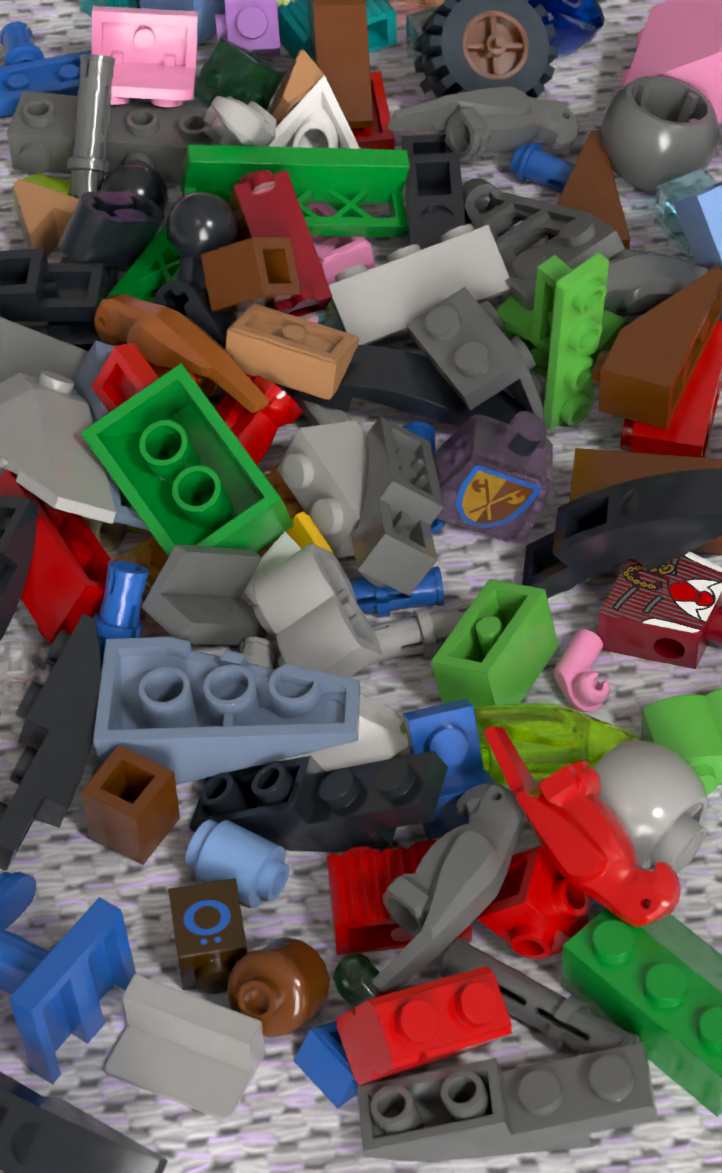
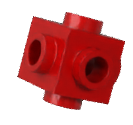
[477,845,593,960]

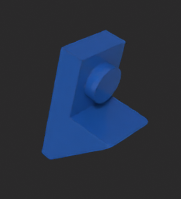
[403,698,495,840]

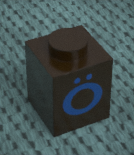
[168,878,248,994]

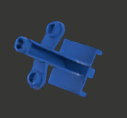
[0,871,136,1085]

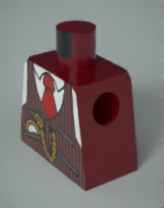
[597,551,722,669]

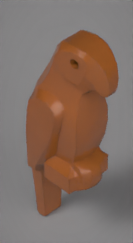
[94,294,269,413]

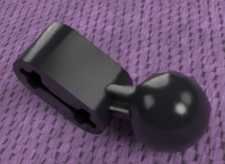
[58,161,169,268]
[153,191,238,349]

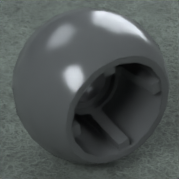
[600,76,719,192]

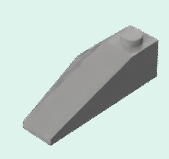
[0,371,116,524]

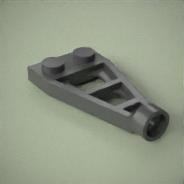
[462,178,625,311]

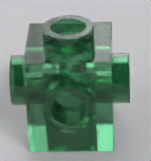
[194,37,285,111]

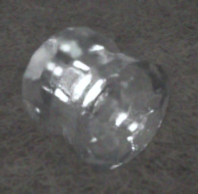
[0,640,49,717]

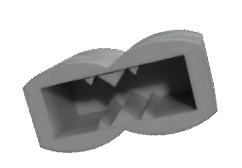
[252,543,382,678]

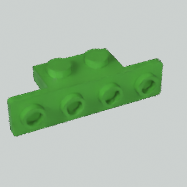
[531,252,609,431]

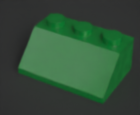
[80,363,294,557]
[561,907,722,1117]

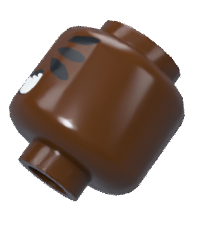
[227,937,330,1038]

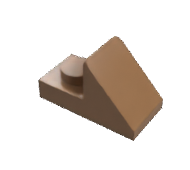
[13,179,80,257]

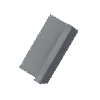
[104,974,265,1121]

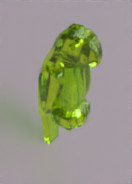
[400,703,639,785]

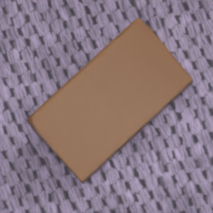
[268,50,327,127]
[225,303,359,400]

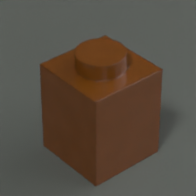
[201,237,301,312]
[81,745,180,865]

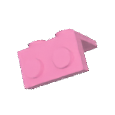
[91,6,198,107]

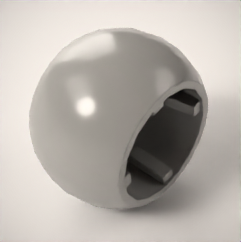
[593,740,708,874]

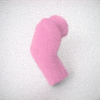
[553,629,610,712]

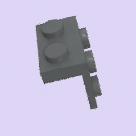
[406,287,546,428]

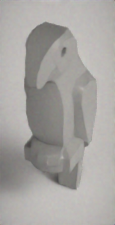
[201,96,276,146]

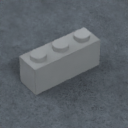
[328,224,510,348]

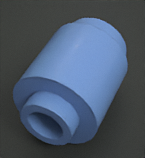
[185,819,290,908]

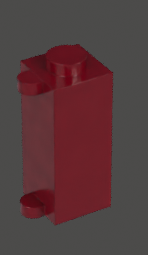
[228,170,332,319]

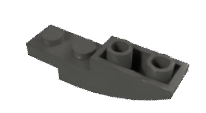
[357,1042,659,1162]

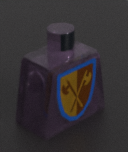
[433,411,553,543]

